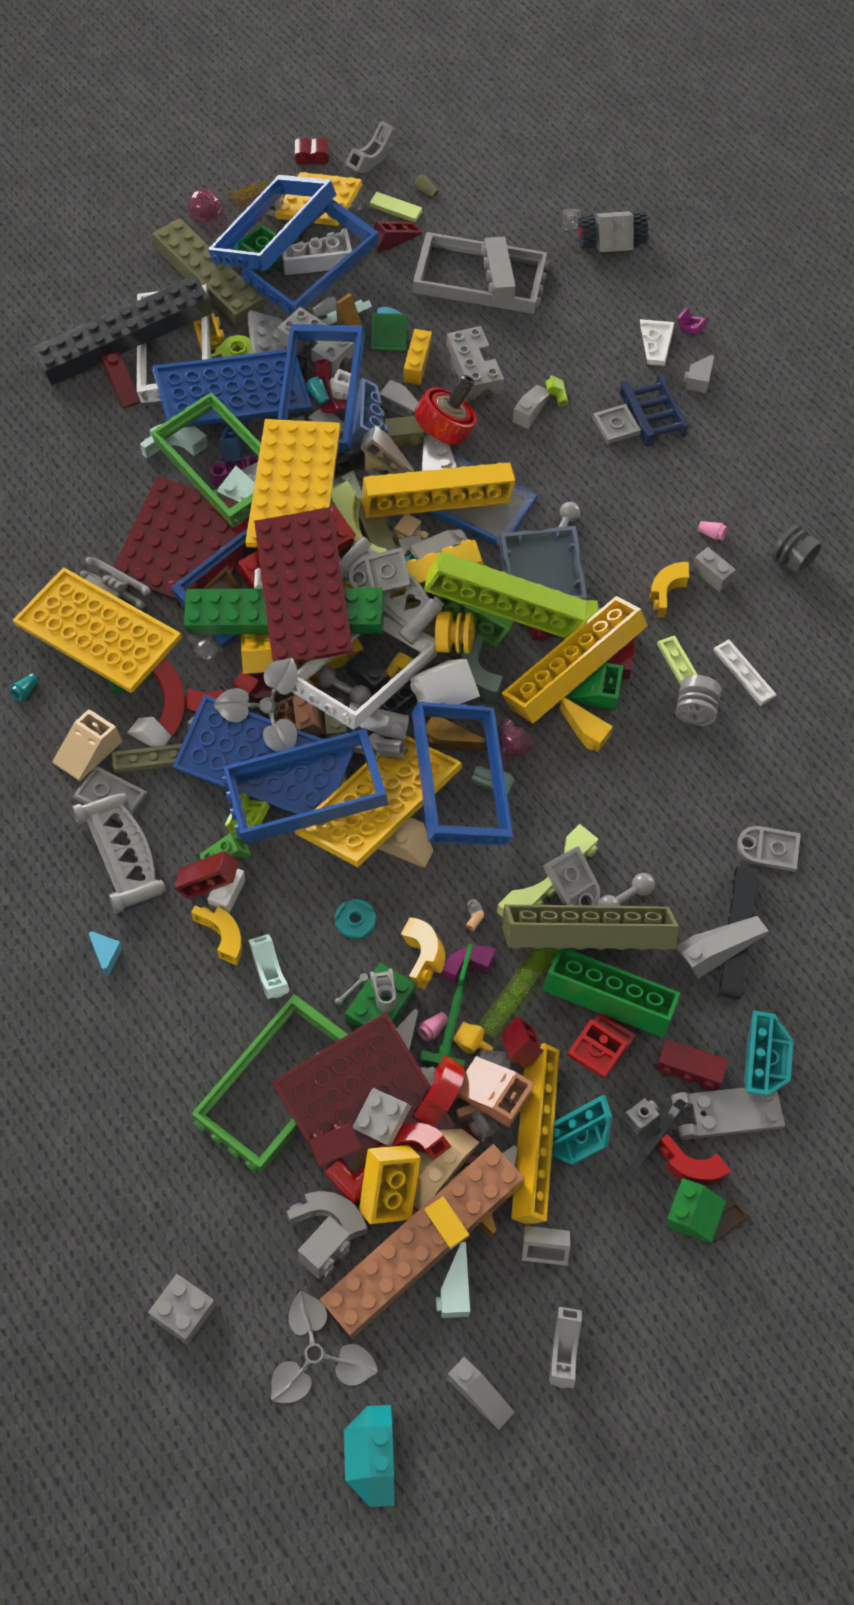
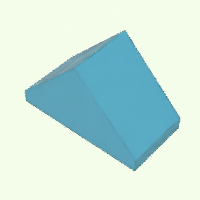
[89,932,122,977]

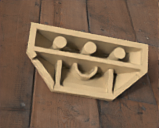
[378,817,433,868]
[413,1129,480,1210]

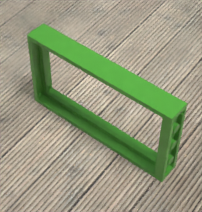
[151,392,261,527]
[192,994,348,1173]

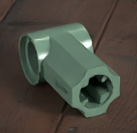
[471,765,515,795]

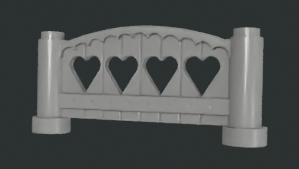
[340,537,444,645]
[72,792,166,914]

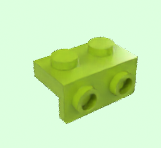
[225,793,270,835]

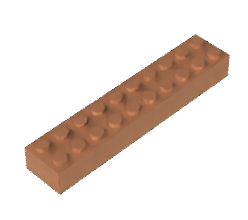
[320,1144,525,1339]

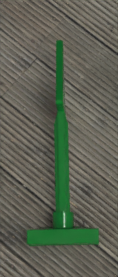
[420,944,473,1066]

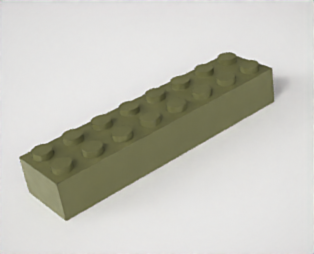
[152,218,264,329]
[502,904,679,950]

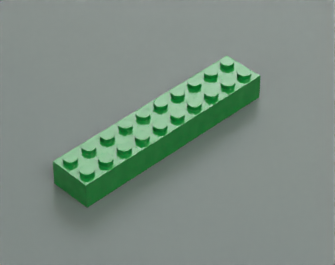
[184,587,385,635]

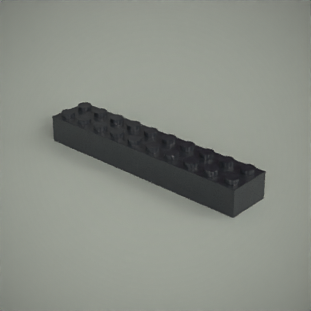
[33,275,214,385]

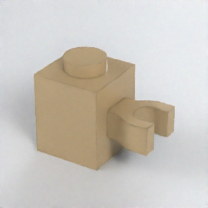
[394,513,429,543]

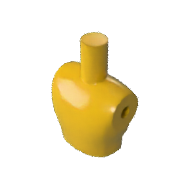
[453,1021,493,1054]

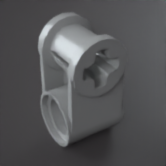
[370,968,396,1013]

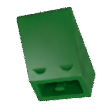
[560,663,623,711]

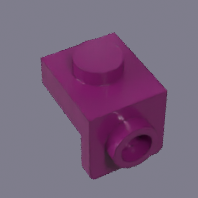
[677,308,708,334]

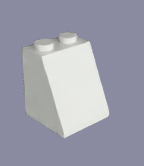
[409,659,480,705]

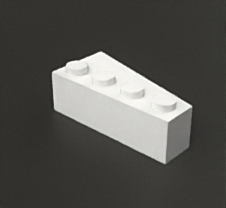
[282,228,353,276]

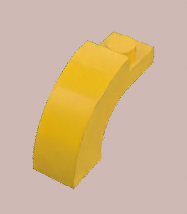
[649,562,689,618]
[191,905,242,966]

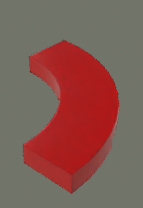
[151,657,185,736]
[184,671,260,711]

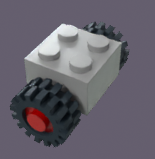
[577,211,649,252]

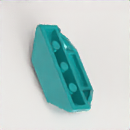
[744,1010,793,1096]
[552,1095,612,1165]
[344,1405,395,1507]

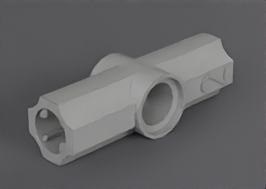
[348,733,405,759]

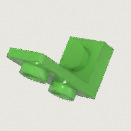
[200,833,251,860]

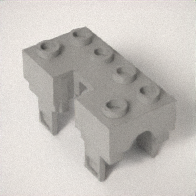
[277,307,355,382]
[446,326,504,403]

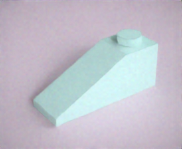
[436,1242,470,1318]

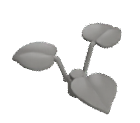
[214,658,298,752]
[271,1291,378,1403]

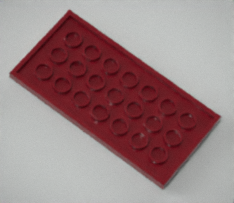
[254,507,353,663]

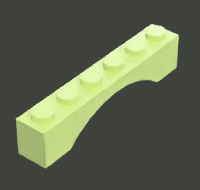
[330,480,387,553]
[497,824,598,917]

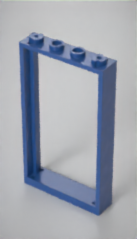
[208,175,337,271]
[242,199,378,315]
[278,324,365,453]
[172,528,248,649]
[412,701,513,846]
[222,728,388,844]

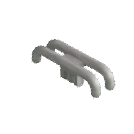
[79,557,151,610]

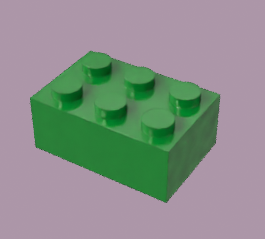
[345,963,416,1029]

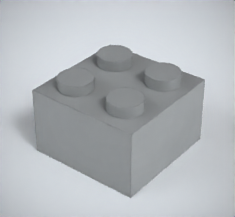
[298,1216,350,1280]
[148,1274,216,1345]

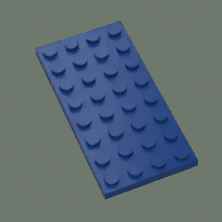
[153,349,312,428]
[172,694,354,815]

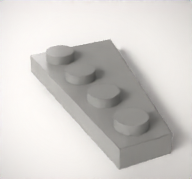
[422,431,457,471]

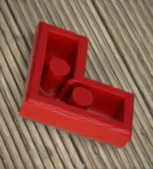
[323,1157,366,1205]

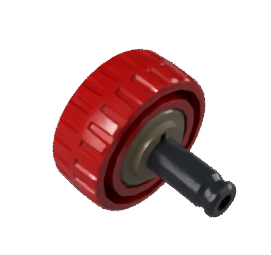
[414,375,477,445]

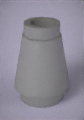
[312,296,337,317]

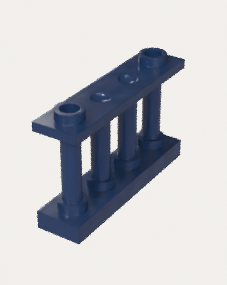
[619,373,688,447]

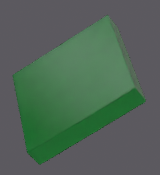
[371,313,407,351]

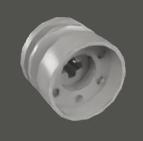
[675,675,722,726]

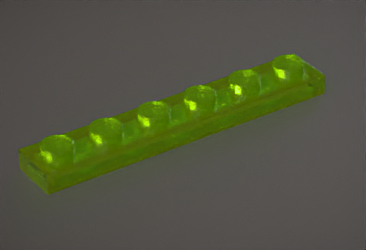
[477,948,559,1040]

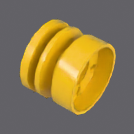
[435,611,475,654]

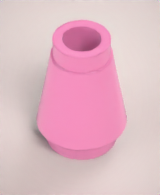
[698,521,727,541]
[417,1012,448,1042]

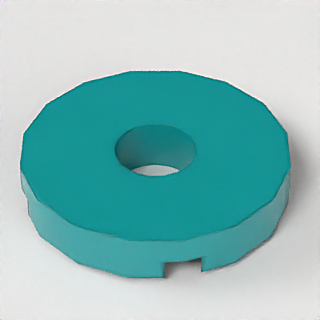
[335,899,376,939]

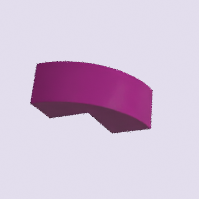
[440,946,496,983]

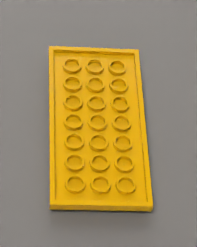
[245,419,340,548]
[13,567,182,693]
[295,735,462,867]

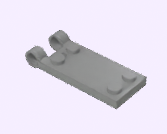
[671,1087,785,1140]

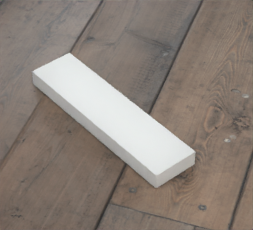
[713,640,777,706]

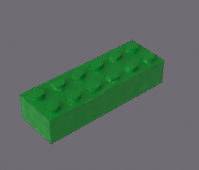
[542,948,681,1038]

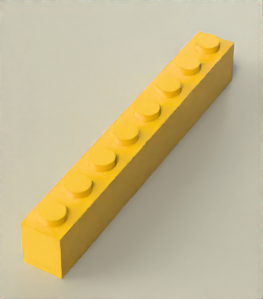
[511,1043,560,1225]

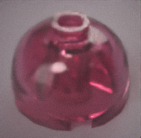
[188,189,221,222]
[497,718,535,756]

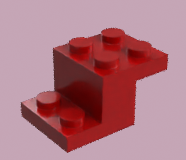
[567,1013,636,1079]

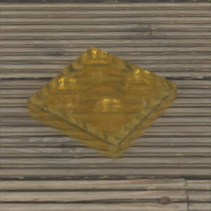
[228,180,269,202]

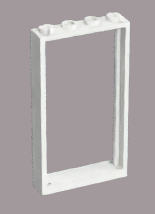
[137,285,211,403]
[291,611,437,730]

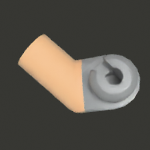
[466,899,484,931]

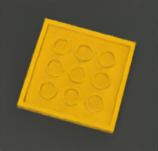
[275,172,362,226]

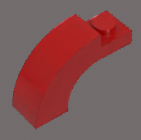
[414,1054,465,1127]
[378,1123,451,1160]
[658,1134,731,1186]

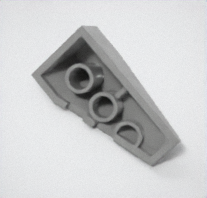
[676,916,769,979]

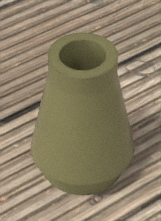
[414,174,439,198]

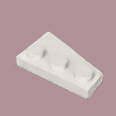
[640,319,674,366]

